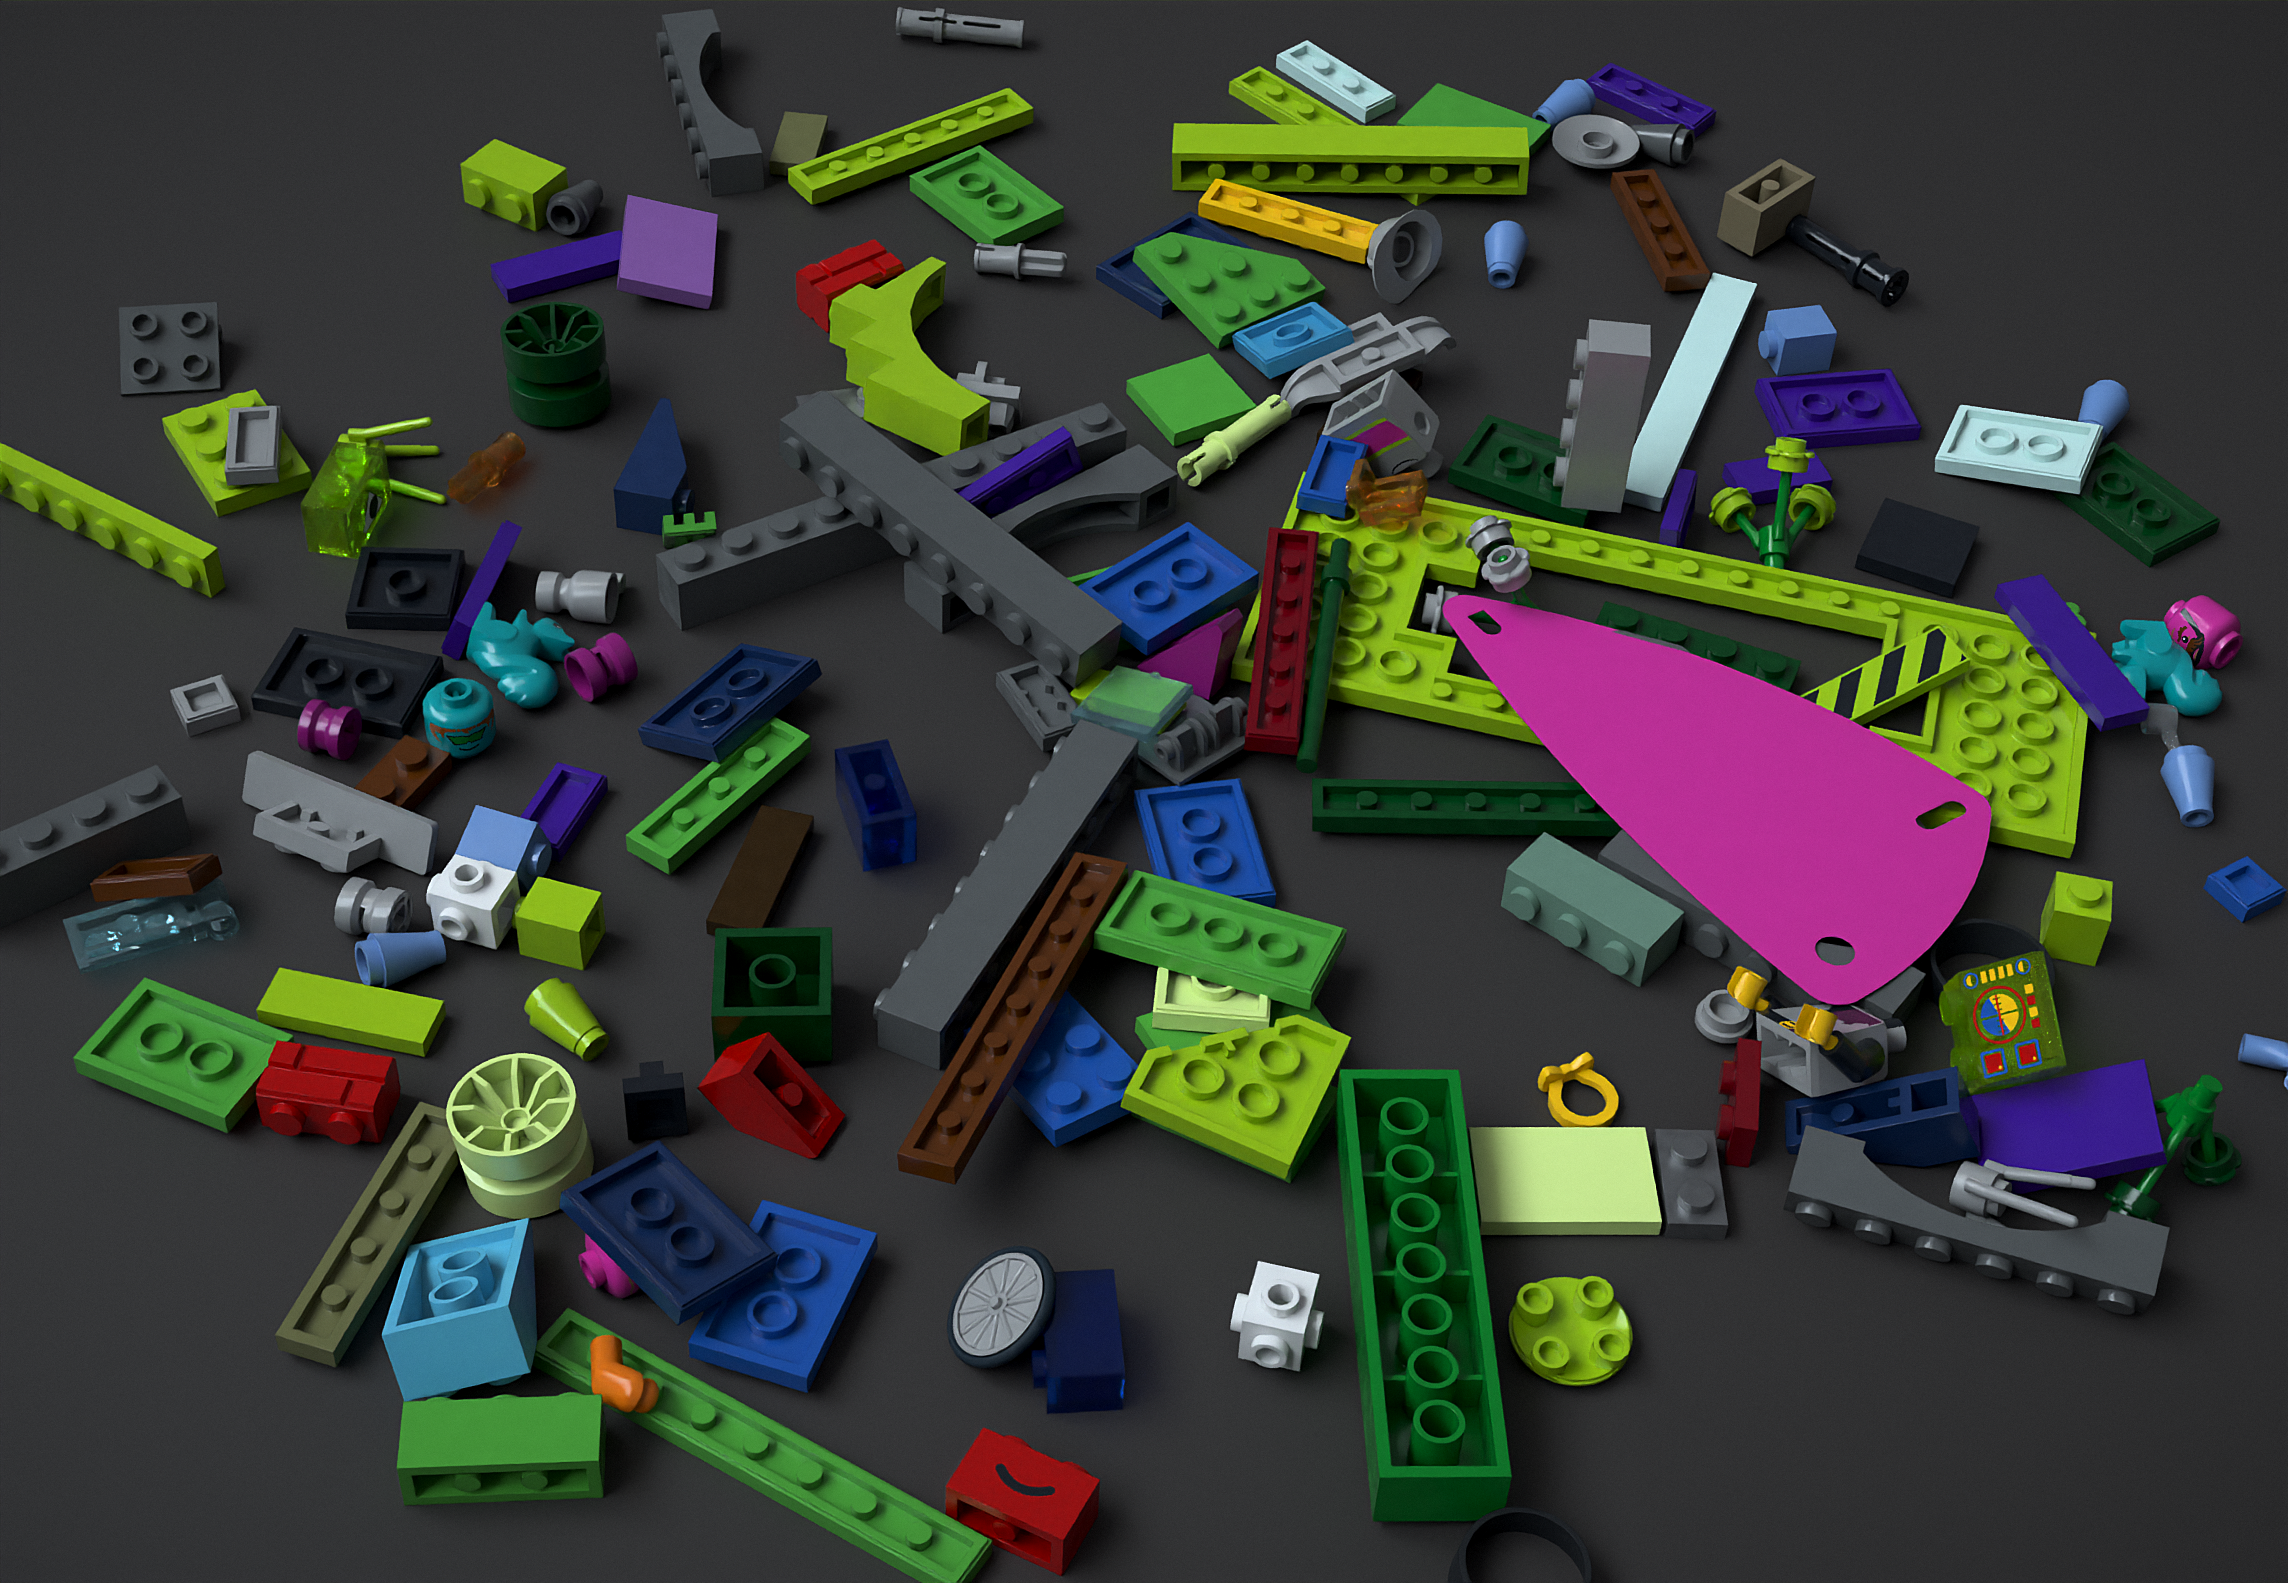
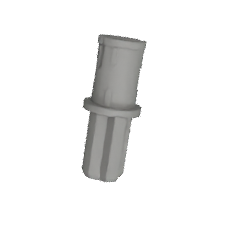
[974,243,1067,280]

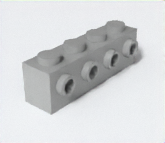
[1553,319,1651,513]

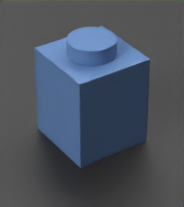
[1758,305,1837,376]
[455,805,552,893]

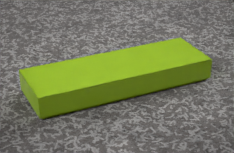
[256,968,446,1057]

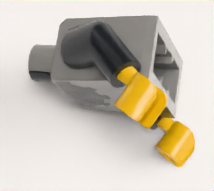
[1727,966,1907,1098]

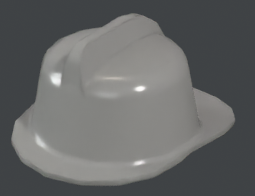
[1366,210,1443,303]

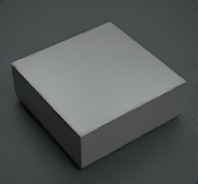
[170,674,241,737]

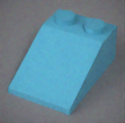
[382,1218,537,1402]

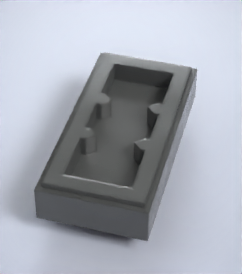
[996,659,1090,752]

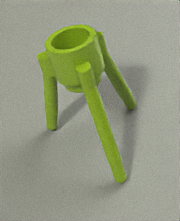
[336,417,447,505]

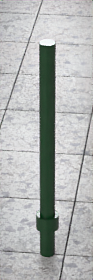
[1296,538,1353,774]

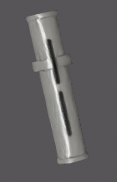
[896,7,1024,48]

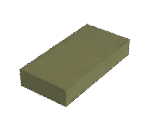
[769,111,828,176]

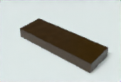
[706,805,815,936]

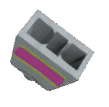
[1322,369,1443,479]

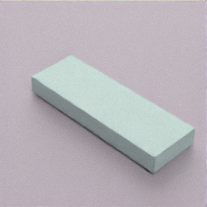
[1276,40,1396,123]

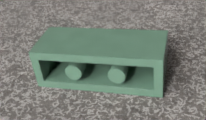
[1501,832,1684,987]

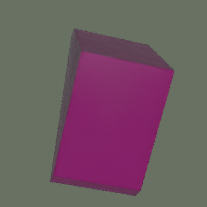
[1137,608,1243,700]

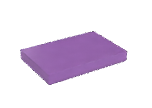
[616,195,718,309]

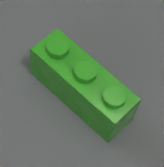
[397,1392,607,1506]

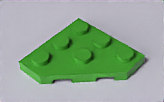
[1132,232,1326,349]

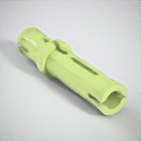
[1177,395,1292,486]

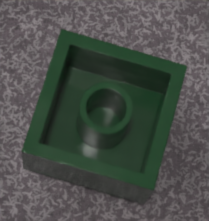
[711,927,834,1063]

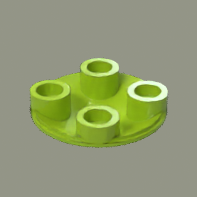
[1508,1276,1633,1386]

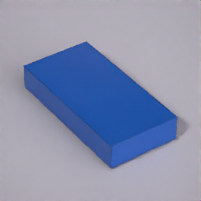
[1296,435,1369,518]

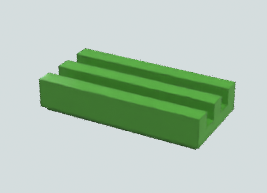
[662,511,717,549]

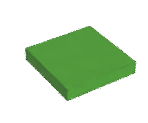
[1126,354,1257,447]

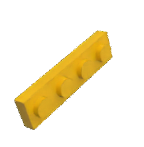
[1198,178,1378,264]

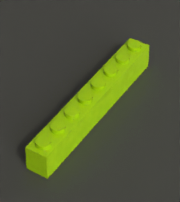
[1172,123,1530,195]

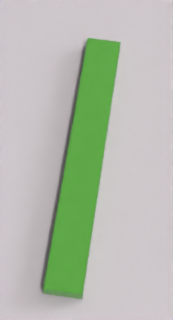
[532,1308,993,1583]

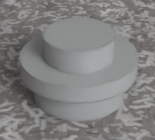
[1695,989,1753,1043]

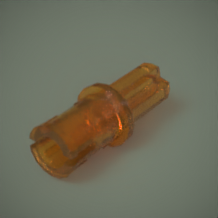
[447,431,526,504]

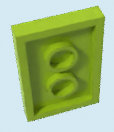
[162,389,313,517]

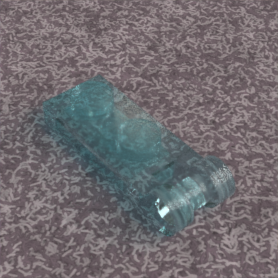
[63,878,240,975]

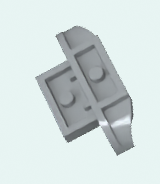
[1280,312,1457,418]

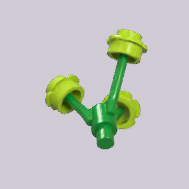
[1709,437,1836,570]

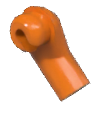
[590,1335,659,1414]

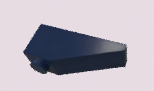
[613,398,695,536]
[1785,1066,1981,1167]

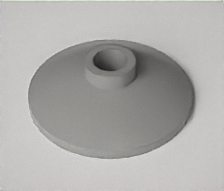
[1552,115,1640,169]

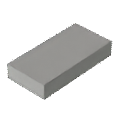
[225,406,283,485]

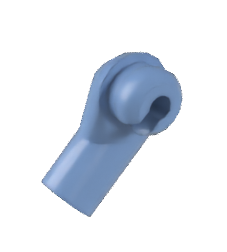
[2238,1033,2288,1090]

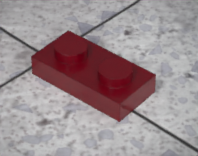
[1716,1038,1762,1168]

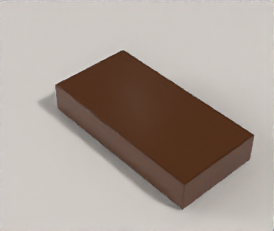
[90,853,223,902]

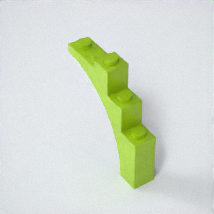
[829,257,991,456]

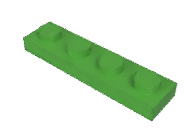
[626,716,811,875]

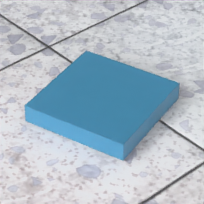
[1232,301,1355,379]

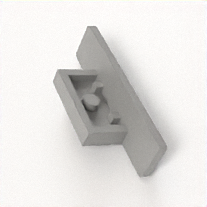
[242,750,439,875]

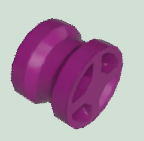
[297,699,362,760]

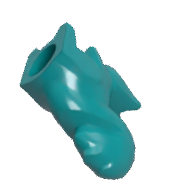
[466,602,575,709]
[2111,620,2223,717]

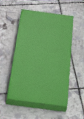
[1093,870,1347,1010]

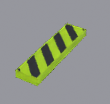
[1800,626,1970,726]

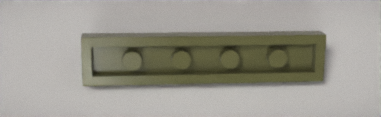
[275,1102,460,1367]

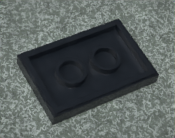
[251,627,444,740]

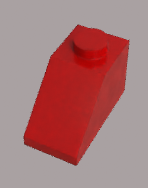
[697,1032,845,1159]

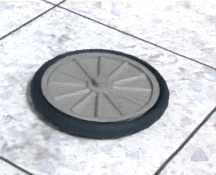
[947,1246,1056,1369]

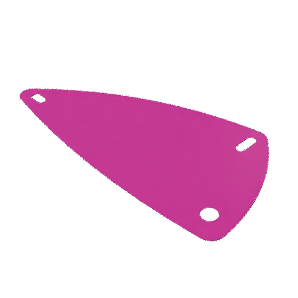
[1443,595,1992,1005]

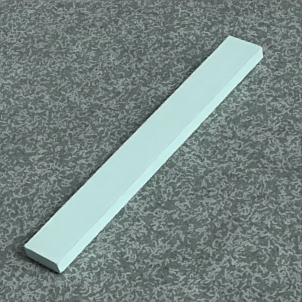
[1623,273,1757,512]

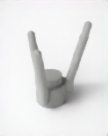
[1949,1159,2096,1228]

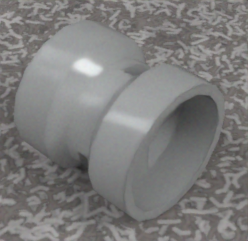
[334,877,413,935]

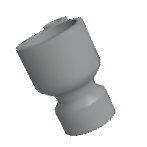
[535,570,626,624]

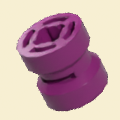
[564,632,638,702]

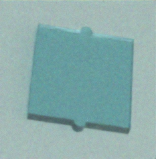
[1070,665,1194,743]

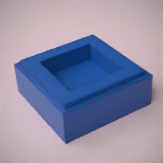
[2203,856,2287,923]

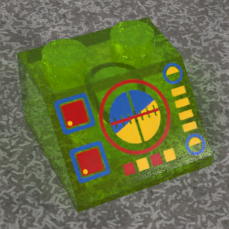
[1939,951,2067,1096]

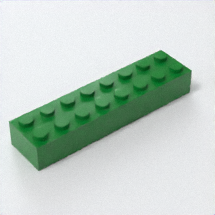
[1334,1069,1512,1522]

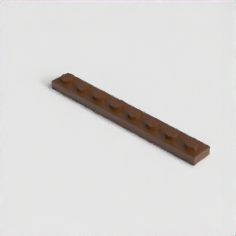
[897,852,1129,1185]

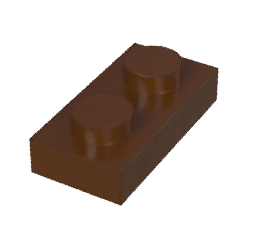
[354,735,453,812]

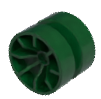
[500,302,612,427]

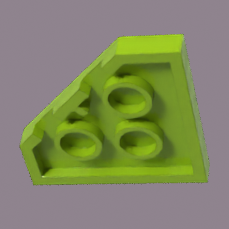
[1120,1014,1352,1179]

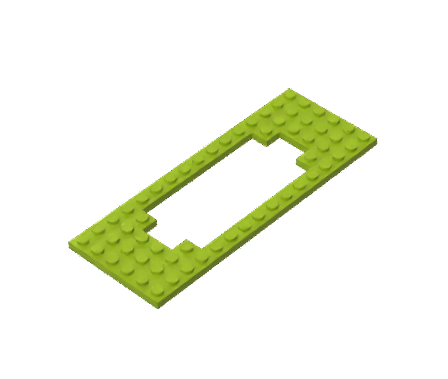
[1231,471,2097,859]

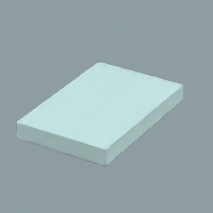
[1935,405,2103,494]

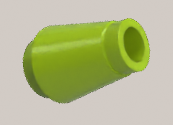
[524,978,610,1062]

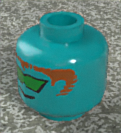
[423,678,497,759]

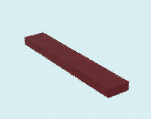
[1244,527,1319,755]

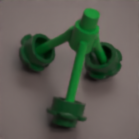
[2104,1075,2242,1224]

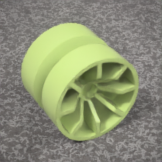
[446,1053,594,1219]

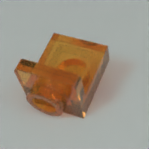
[1345,458,1429,527]

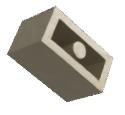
[1717,158,1816,256]

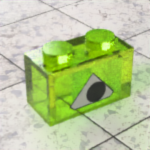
[301,441,392,559]

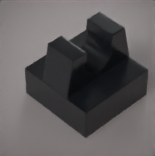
[622,1060,688,1140]

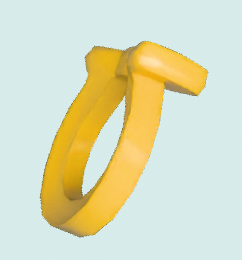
[1537,1052,1619,1127]

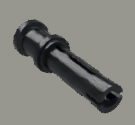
[1785,214,1909,307]

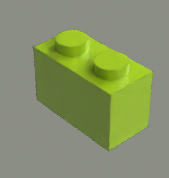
[460,139,568,232]

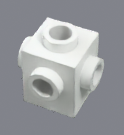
[426,854,520,950]
[1230,1261,1325,1371]

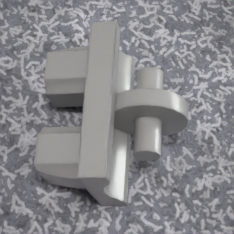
[953,361,1023,439]

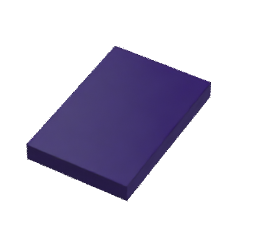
[1754,368,1922,449]
[1971,1059,2168,1195]

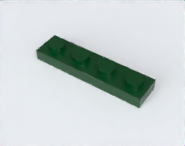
[1594,601,1802,692]

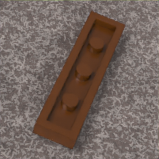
[1610,169,1710,292]

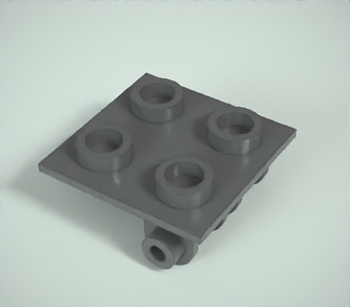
[119,302,223,396]
[1114,691,1248,786]

